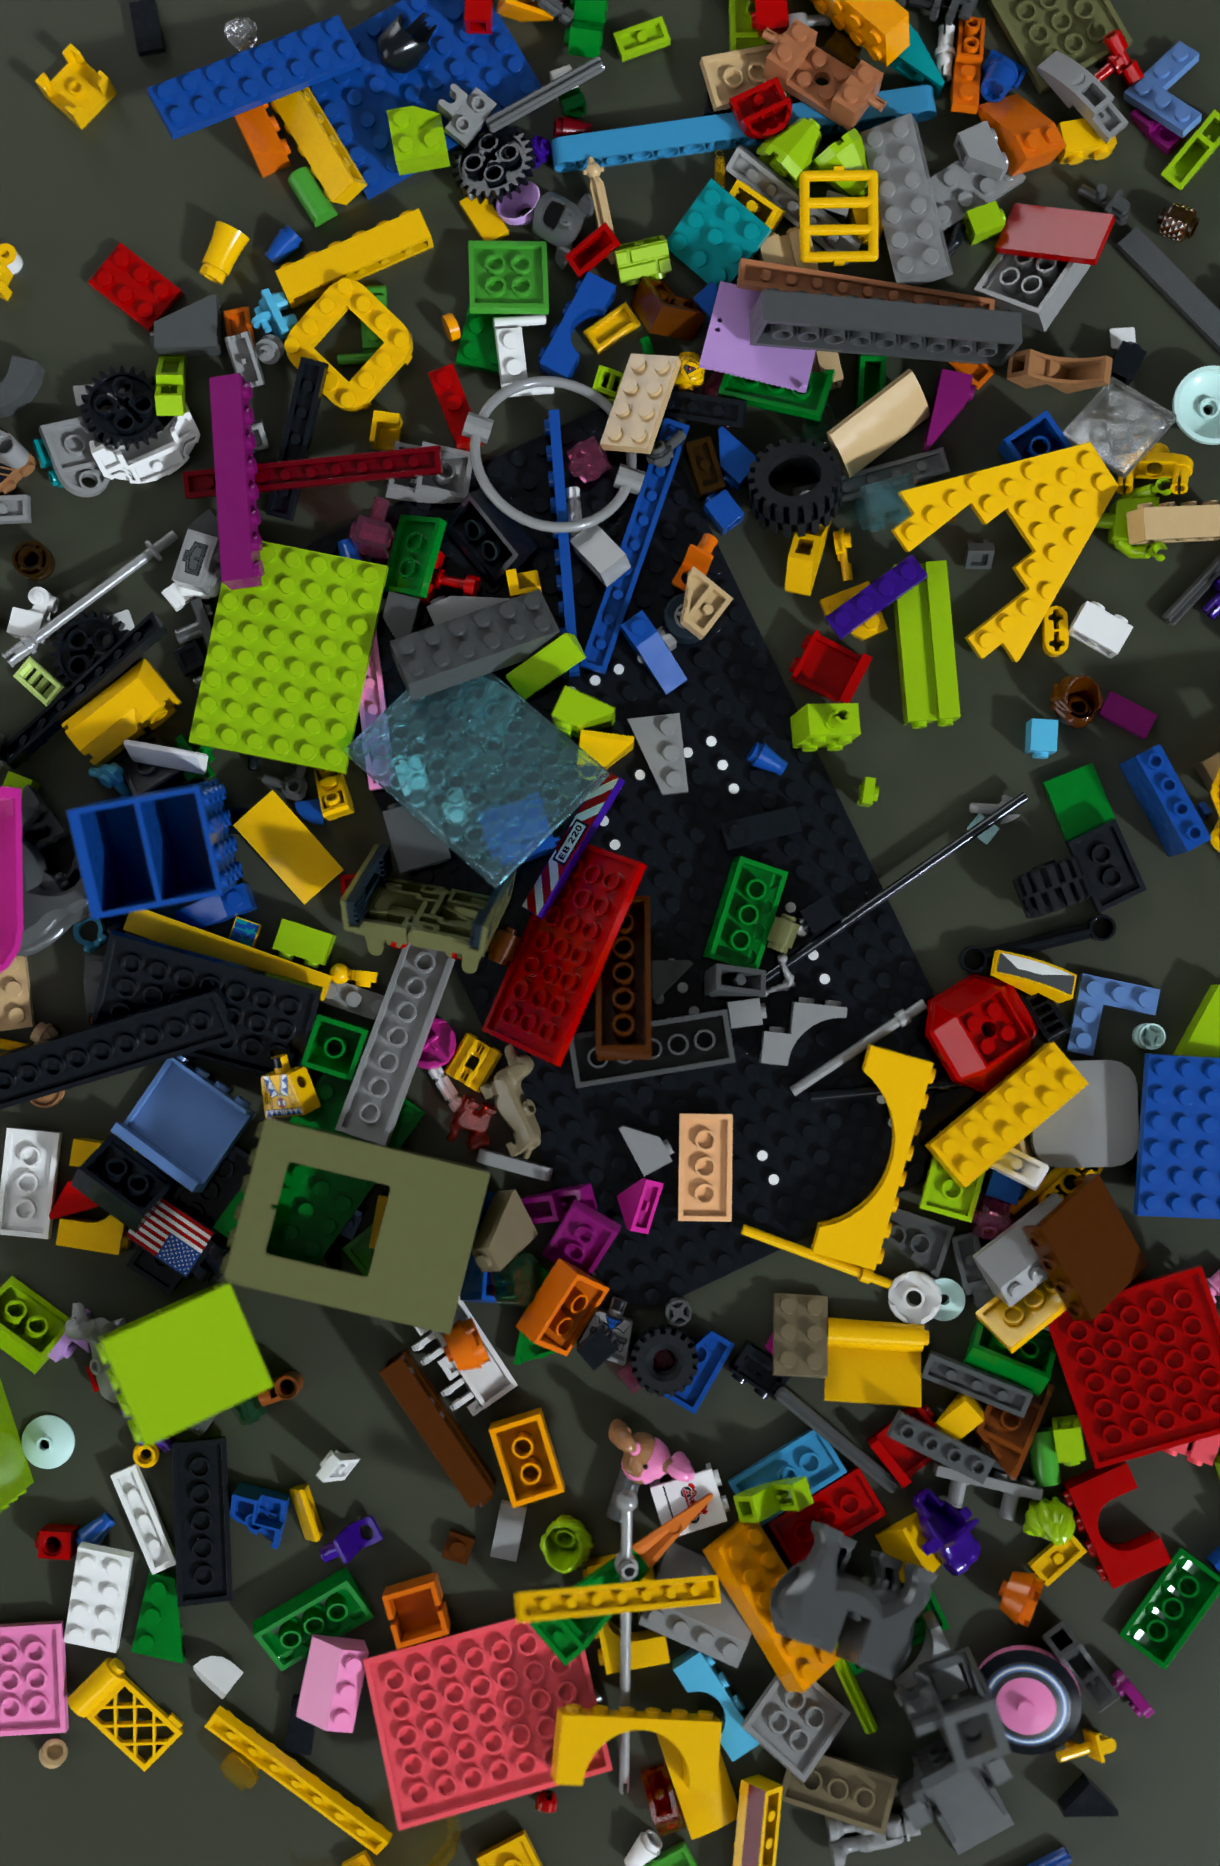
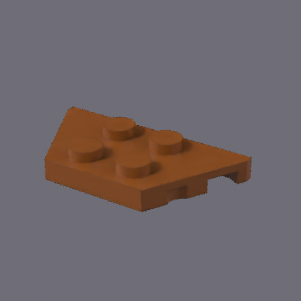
[974,1384,1055,1481]

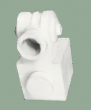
[6,587,59,644]

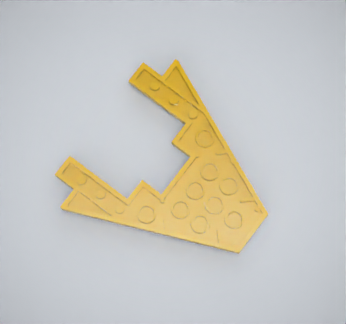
[891,442,1119,662]

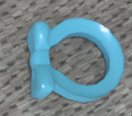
[73,917,109,954]

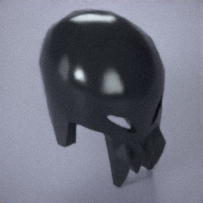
[377,12,437,74]

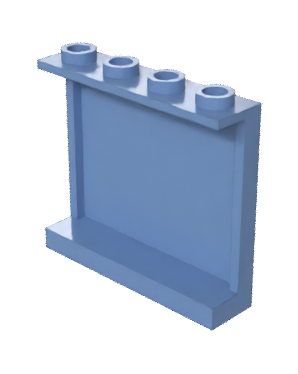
[111,1055,256,1192]

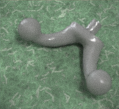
[765,953,796,997]

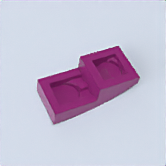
[1130,108,1187,155]

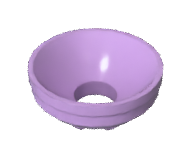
[496,181,542,225]

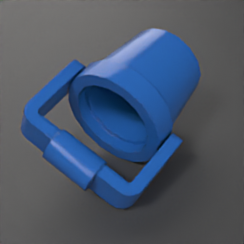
[980,50,1027,103]

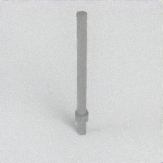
[789,999,928,1096]

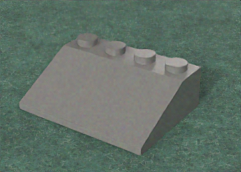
[974,253,1091,332]
[638,1542,751,1668]

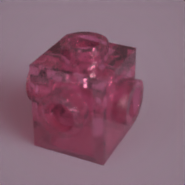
[566,436,612,483]
[972,1195,1011,1241]

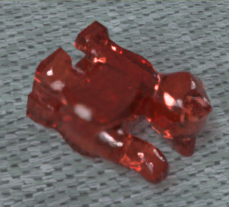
[446,1094,496,1151]

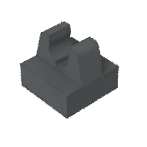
[963,539,995,570]

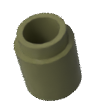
[767,913,800,954]

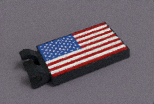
[124,1197,230,1283]

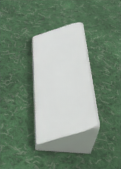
[123,739,209,774]

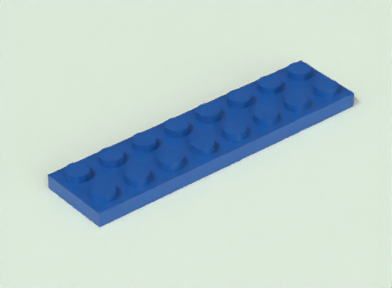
[147,15,363,140]

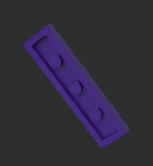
[825,554,928,640]

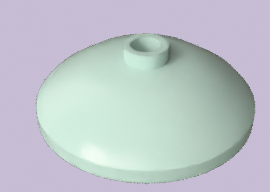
[1172,365,1220,445]

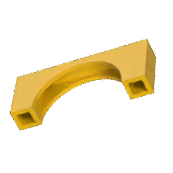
[551,1703,722,1791]

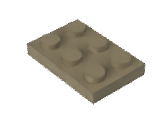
[772,1293,828,1378]

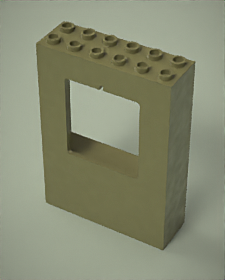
[220,1116,490,1334]

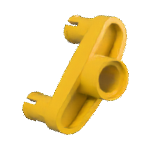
[1116,443,1194,494]

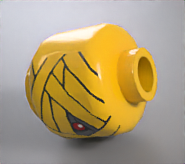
[674,352,705,393]

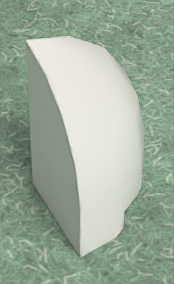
[193,1656,244,1700]

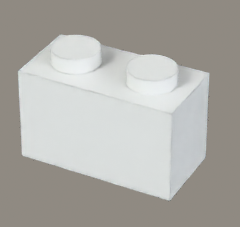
[1068,601,1133,659]

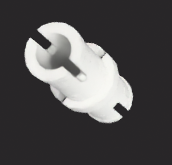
[935,24,956,82]

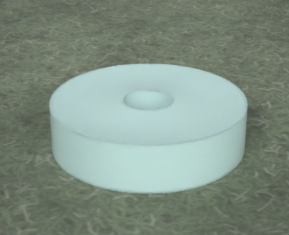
[921,1277,965,1321]

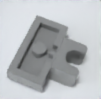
[437,84,497,149]

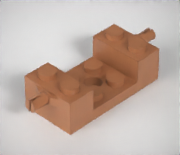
[762,19,887,131]

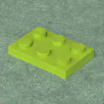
[918,1130,985,1223]

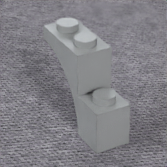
[759,997,848,1066]

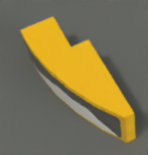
[990,950,1077,1003]

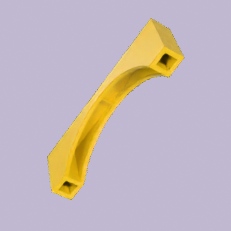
[811,1044,936,1270]

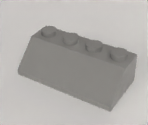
[972,1192,1063,1307]

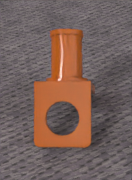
[672,533,718,591]

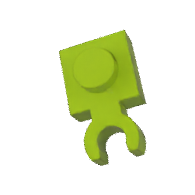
[857,777,879,807]

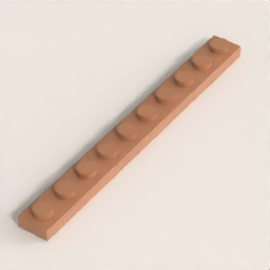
[737,258,995,310]

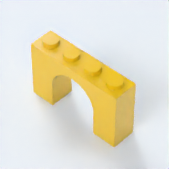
[56,1137,145,1255]
[582,1553,670,1675]

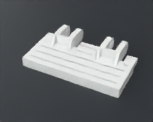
[411,1297,518,1416]

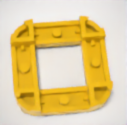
[284,278,413,412]

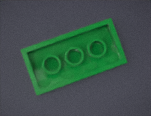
[703,856,789,969]
[1118,1547,1220,1670]
[253,1567,374,1671]

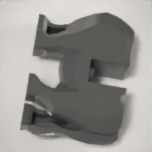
[17,785,91,957]
[770,1521,938,1680]

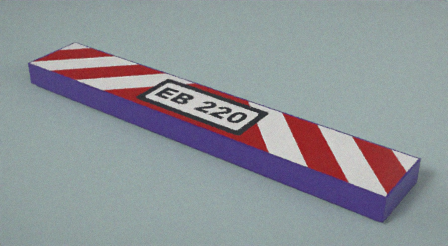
[521,769,625,919]

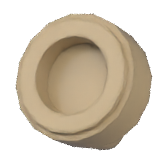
[39,1738,68,1769]

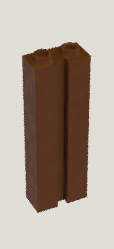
[379,1348,497,1509]

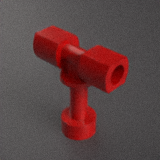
[1093,29,1144,86]
[415,551,480,605]

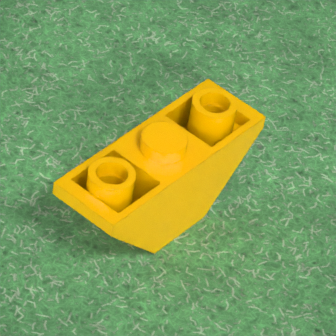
[784,521,831,596]
[313,768,355,821]

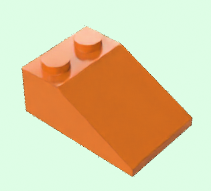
[977,93,1066,177]

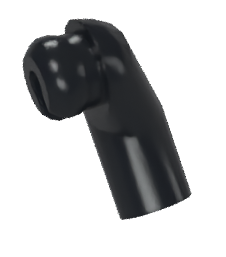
[946,222,966,258]

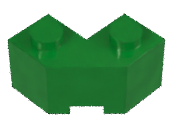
[564,0,608,58]

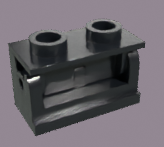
[729,1339,791,1401]

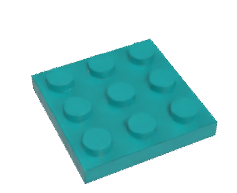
[667,178,773,288]

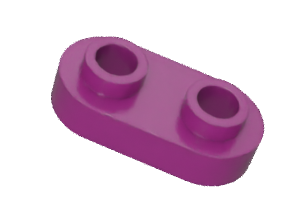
[1111,1668,1155,1719]

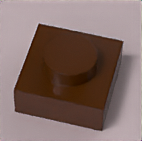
[442,1529,476,1566]

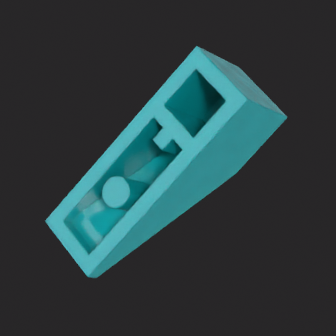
[889,24,945,99]

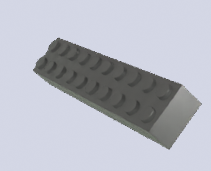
[750,288,1023,366]

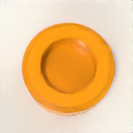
[441,313,461,342]

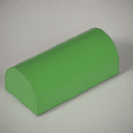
[288,167,338,228]
[1029,1426,1061,1487]

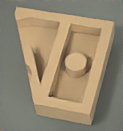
[680,566,733,640]

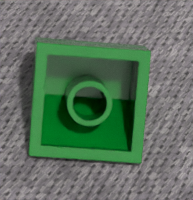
[301,1014,372,1081]

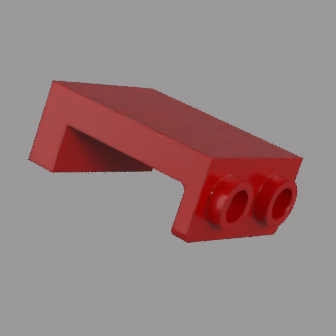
[789,629,873,703]
[867,1404,938,1488]

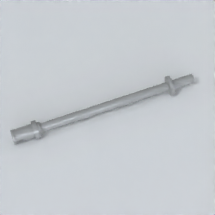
[1,530,179,668]

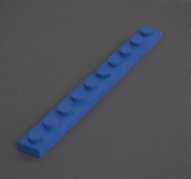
[544,409,580,677]
[580,417,690,675]

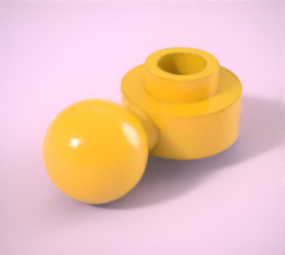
[329,963,378,988]

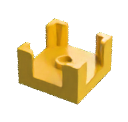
[35,43,117,130]

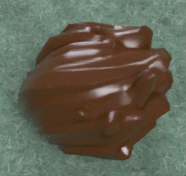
[1049,674,1103,729]

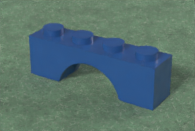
[538,271,616,379]

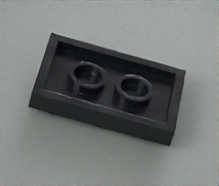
[1065,818,1147,913]

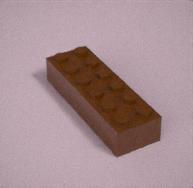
[596,896,652,1060]

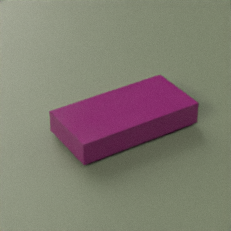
[1097,691,1158,739]

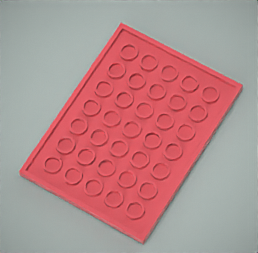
[363,1617,613,1831]

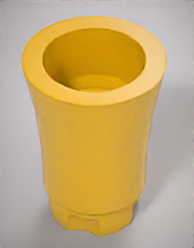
[199,221,250,285]

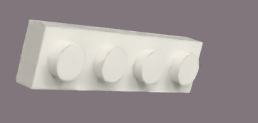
[110,1463,176,1575]

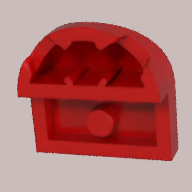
[729,77,792,139]

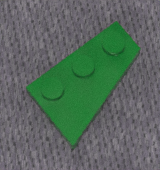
[131,1571,186,1664]

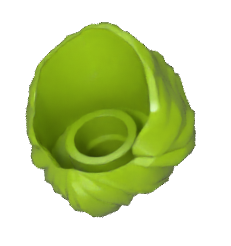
[1023,1496,1076,1546]
[540,1514,594,1573]

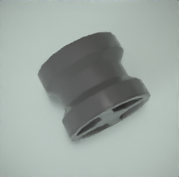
[665,1297,692,1326]

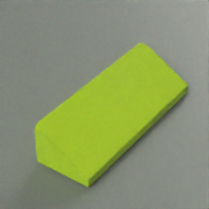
[505,633,586,700]

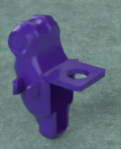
[912,1488,981,1576]

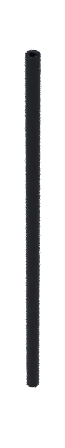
[766,792,1028,984]

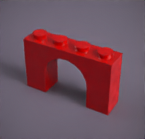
[1062,1461,1172,1589]

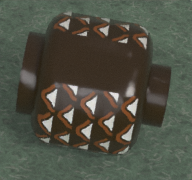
[1157,202,1199,242]

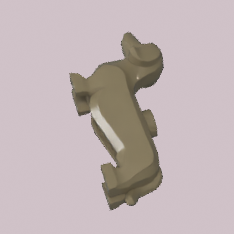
[480,1044,541,1160]

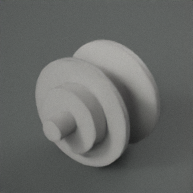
[255,334,285,364]

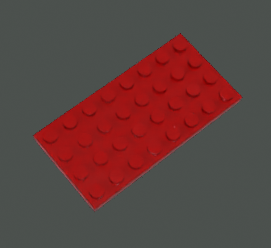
[481,844,647,1067]

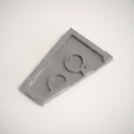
[627,713,688,795]

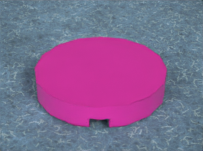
[417,1017,457,1070]

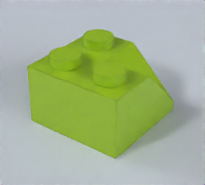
[386,106,450,176]

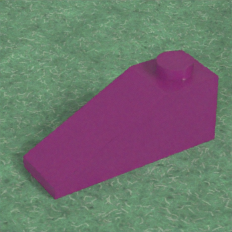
[922,369,975,453]

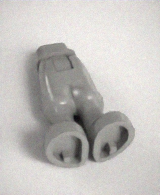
[825,1811,921,1866]

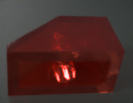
[640,1763,686,1837]

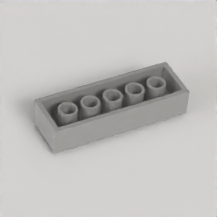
[861,113,953,287]

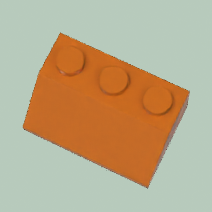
[233,103,291,178]
[515,1258,610,1357]

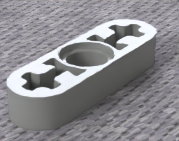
[476,1148,554,1181]

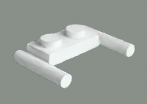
[493,314,554,397]

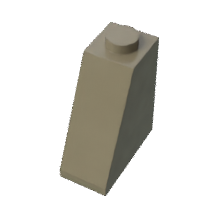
[471,1189,538,1272]

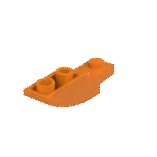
[950,16,985,114]

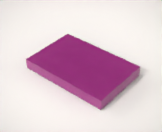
[542,1199,622,1275]

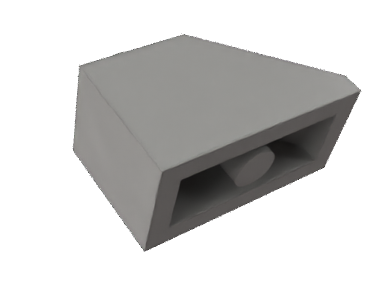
[619,1124,674,1176]

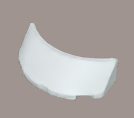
[89,401,201,484]

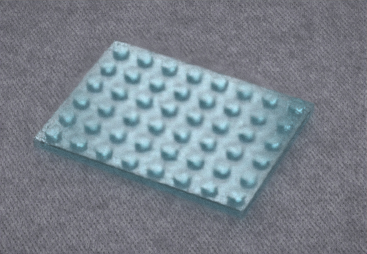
[343,673,609,889]

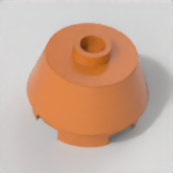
[443,1317,491,1371]
[998,1571,1046,1628]

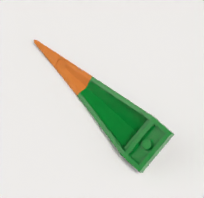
[530,1493,713,1666]

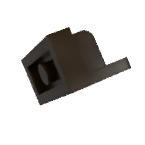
[684,436,726,501]

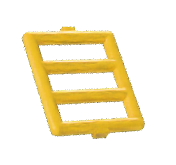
[799,166,879,266]

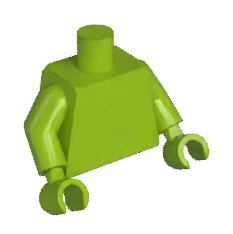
[1095,477,1172,562]

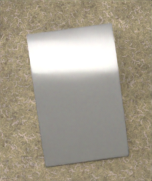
[385,441,472,503]

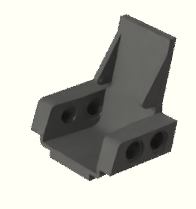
[896,1737,1014,1855]

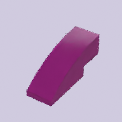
[520,1183,598,1224]

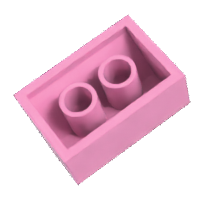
[296,1634,369,1733]

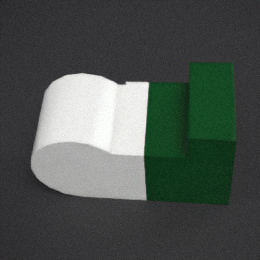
[549,64,587,119]

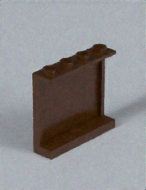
[1022,1173,1149,1320]

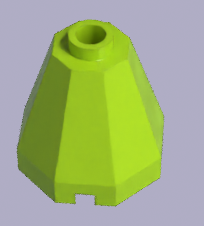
[756,117,822,189]
[811,128,869,197]

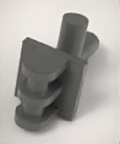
[1078,183,1130,226]

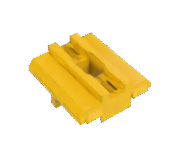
[444,1033,503,1093]

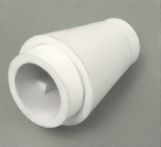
[624,1829,663,1866]

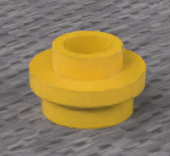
[133,1444,160,1468]

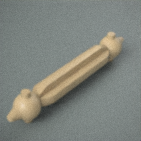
[583,157,615,265]

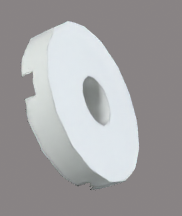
[888,1270,942,1325]

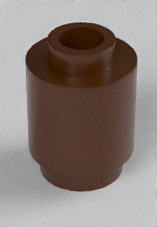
[487,925,522,966]

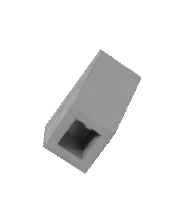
[953,120,1009,181]

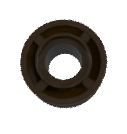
[12,540,55,582]

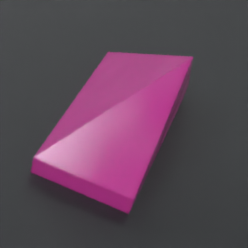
[617,1178,664,1234]

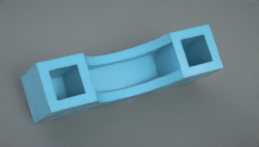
[672,1648,759,1762]

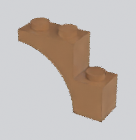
[1006,348,1113,394]

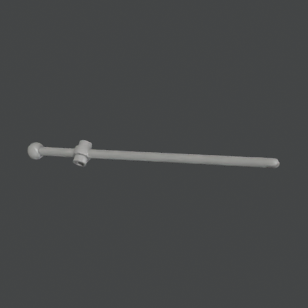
[614,1490,638,1795]

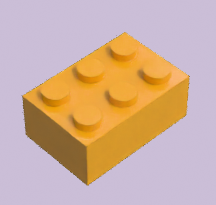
[489,1407,565,1508]

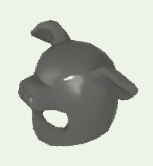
[532,191,594,269]

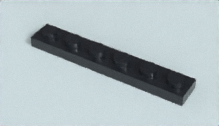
[266,357,329,521]

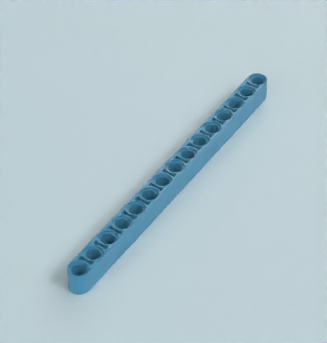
[550,85,937,173]

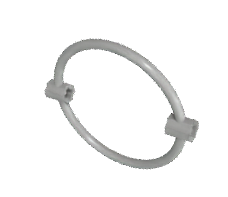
[462,376,645,533]

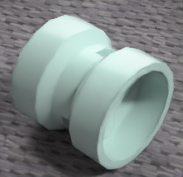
[1132,1023,1166,1050]

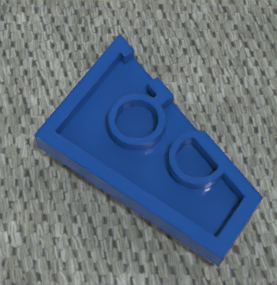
[663,1329,735,1414]

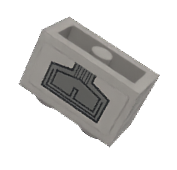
[172,529,220,595]

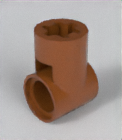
[257,1370,304,1406]

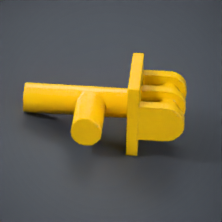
[1056,1728,1116,1763]

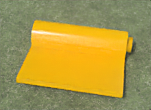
[824,1317,929,1408]

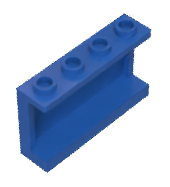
[1119,745,1211,857]

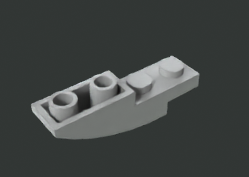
[1036,51,1129,143]

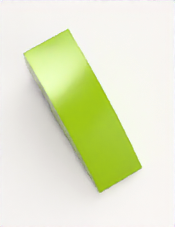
[1160,109,1220,191]
[154,355,186,416]

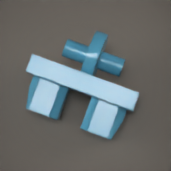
[251,288,298,343]

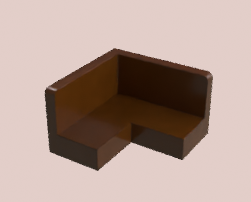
[631,276,706,341]

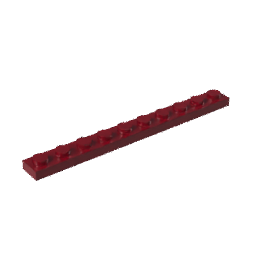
[183,445,443,500]

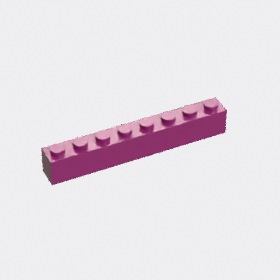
[209,373,264,590]

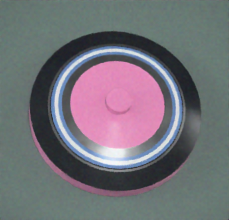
[979,1645,1082,1755]

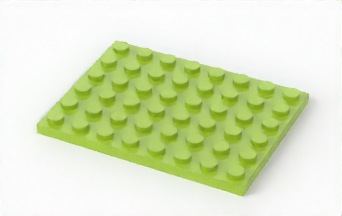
[188,541,389,774]

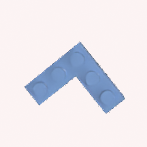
[1124,41,1202,138]
[1065,973,1160,1056]

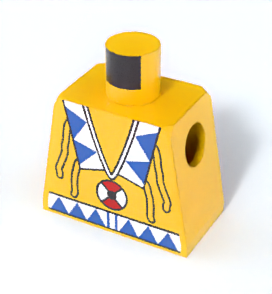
[261,1054,321,1118]

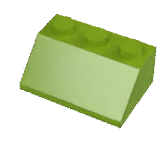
[552,686,615,739]
[0,1276,70,1374]

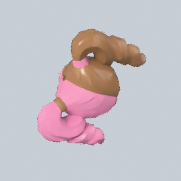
[608,1418,695,1485]

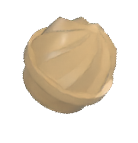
[30,1022,58,1043]

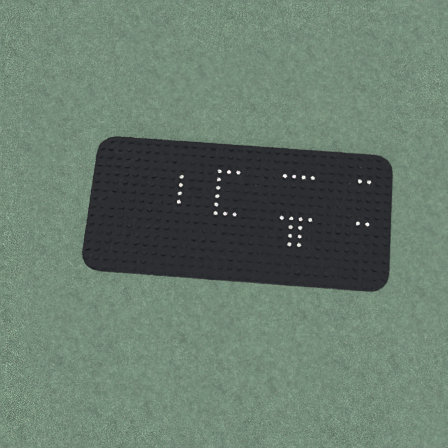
[304,408,982,1307]

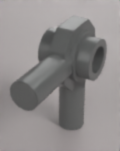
[642,430,686,468]
[262,765,309,802]

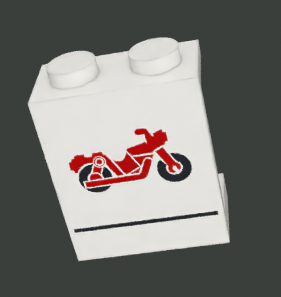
[650,1463,730,1536]

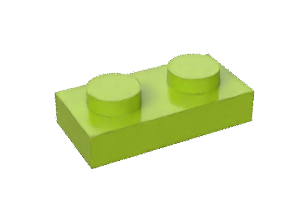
[613,16,671,62]

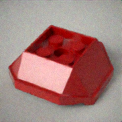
[925,974,1038,1093]

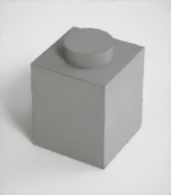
[726,998,767,1029]

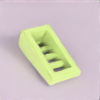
[13,656,67,707]

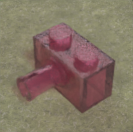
[350,497,395,561]

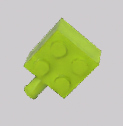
[790,703,861,752]

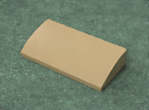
[827,369,931,478]

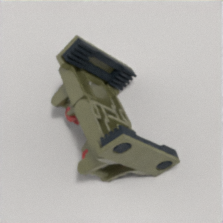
[340,844,516,974]

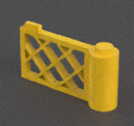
[67,1658,184,1772]

